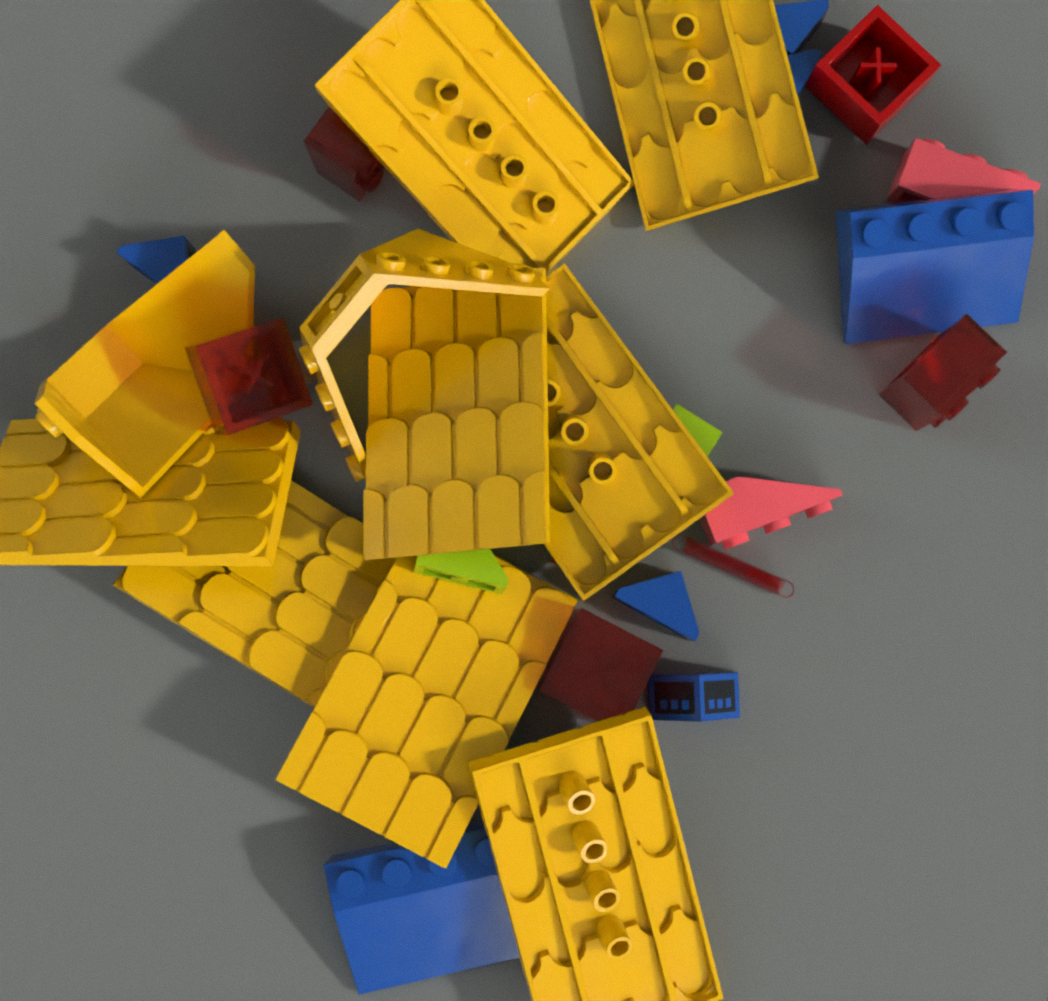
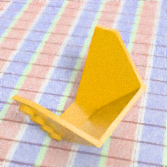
[298,228,550,483]
[35,230,255,498]

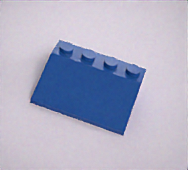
[835,189,1034,344]
[324,821,519,995]

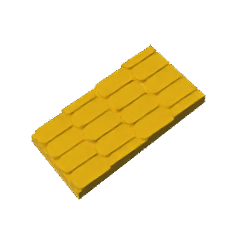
[315,0,634,275]
[590,0,819,231]
[544,263,734,601]
[363,267,550,561]
[0,417,301,566]
[112,480,396,708]
[275,554,578,869]
[468,707,724,1001]

